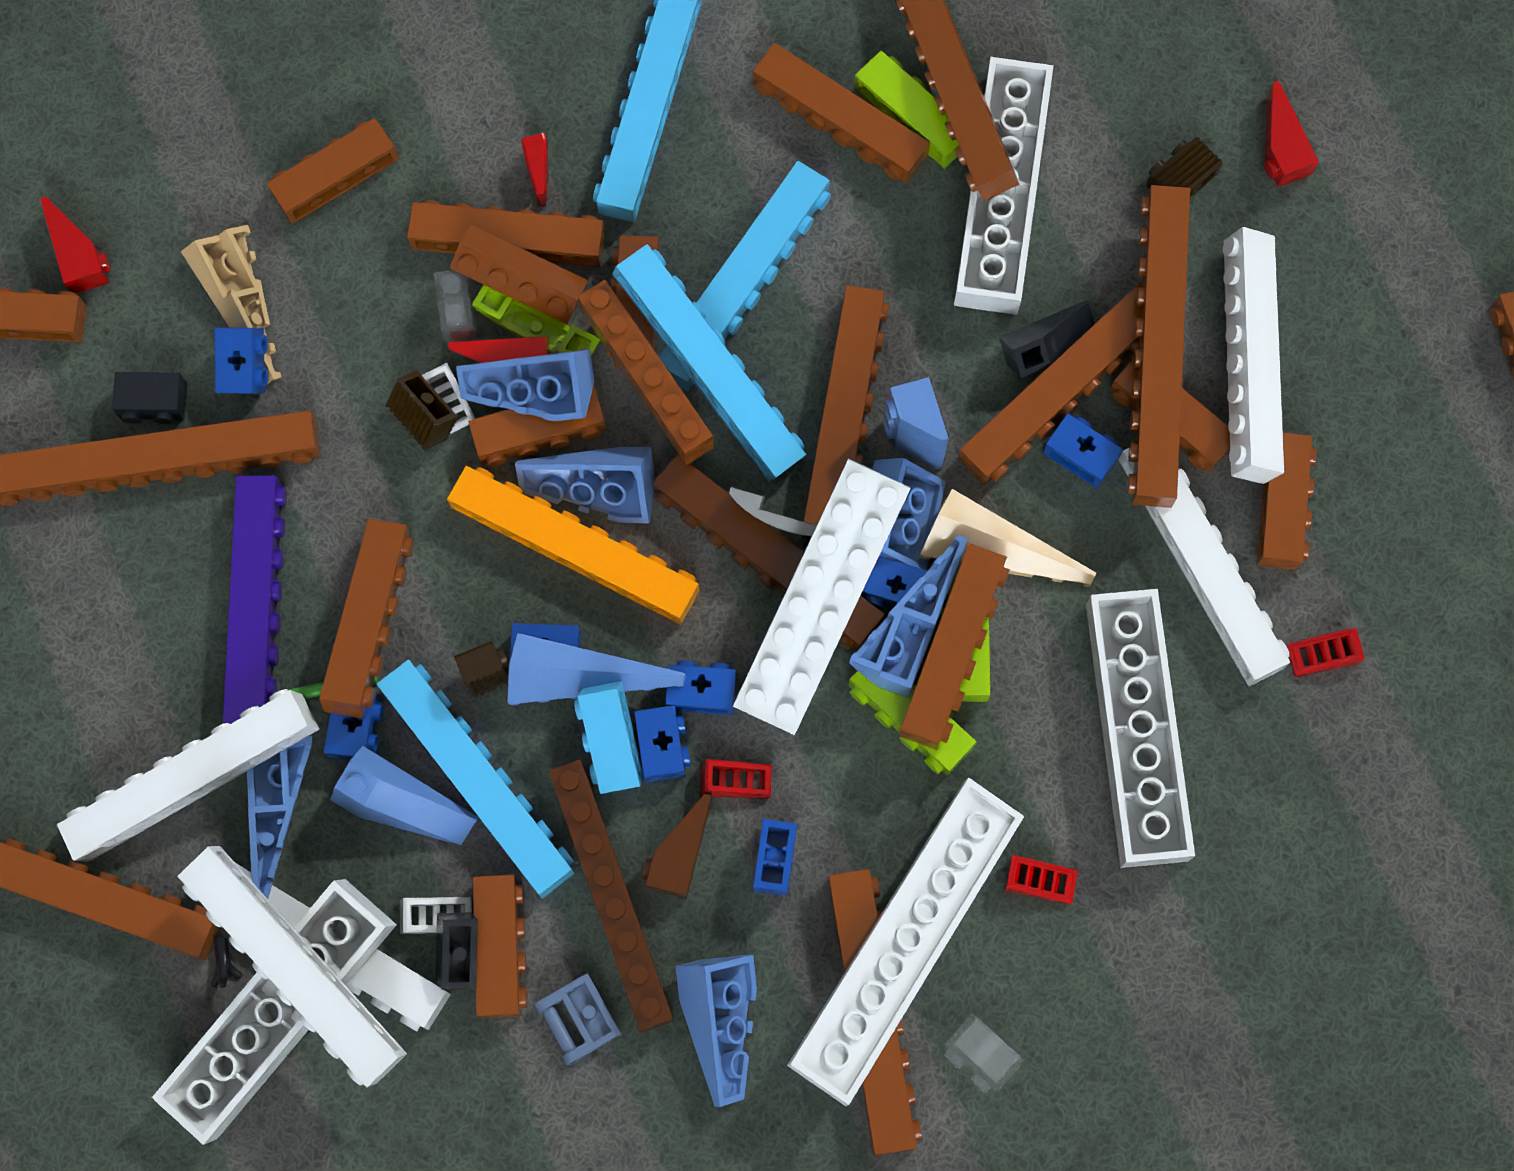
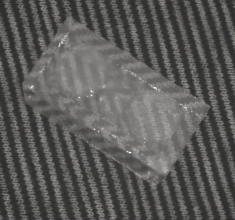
[433,270,478,345]
[943,1013,1025,1094]

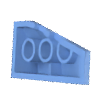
[456,349,595,421]
[515,447,655,523]
[330,746,478,845]
[676,954,757,1107]

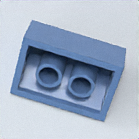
[882,377,949,470]
[872,458,946,570]

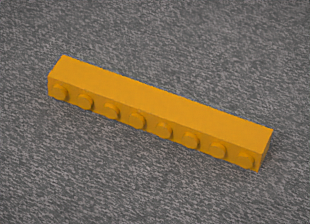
[447,466,700,625]

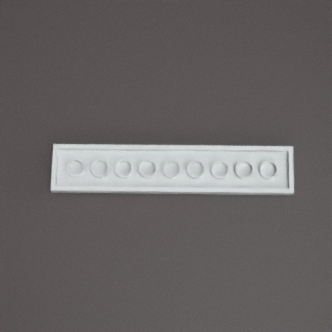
[787,778,1024,1106]

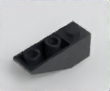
[999,300,1094,378]

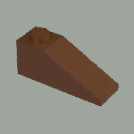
[642,794,712,899]

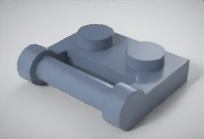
[534,973,622,1066]

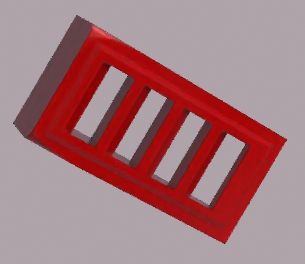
[521,133,548,207]
[1286,628,1364,677]
[700,759,772,799]
[1004,855,1078,905]

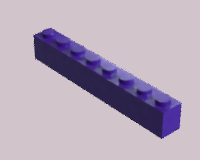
[223,476,287,724]

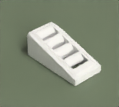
[422,363,476,434]
[400,897,472,934]

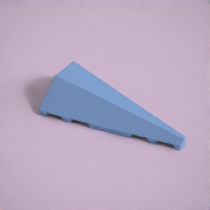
[849,535,968,698]
[507,633,686,706]
[247,736,312,899]

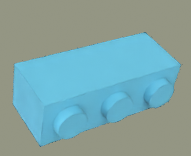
[574,681,644,794]

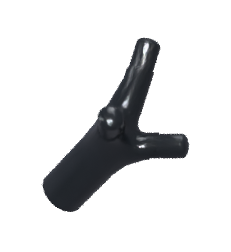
[210,938,243,988]

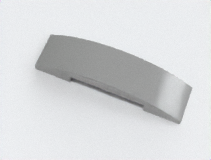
[729,487,817,536]

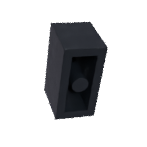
[112,372,187,424]
[435,912,478,990]

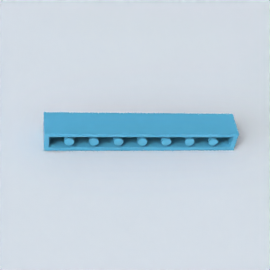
[593,0,702,223]
[658,161,831,392]
[612,244,806,483]
[377,659,575,899]

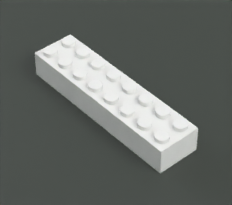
[954,57,1054,315]
[733,458,911,735]
[1086,589,1195,868]
[152,879,397,1145]

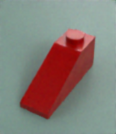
[1264,80,1319,187]
[40,197,111,294]
[448,336,550,363]

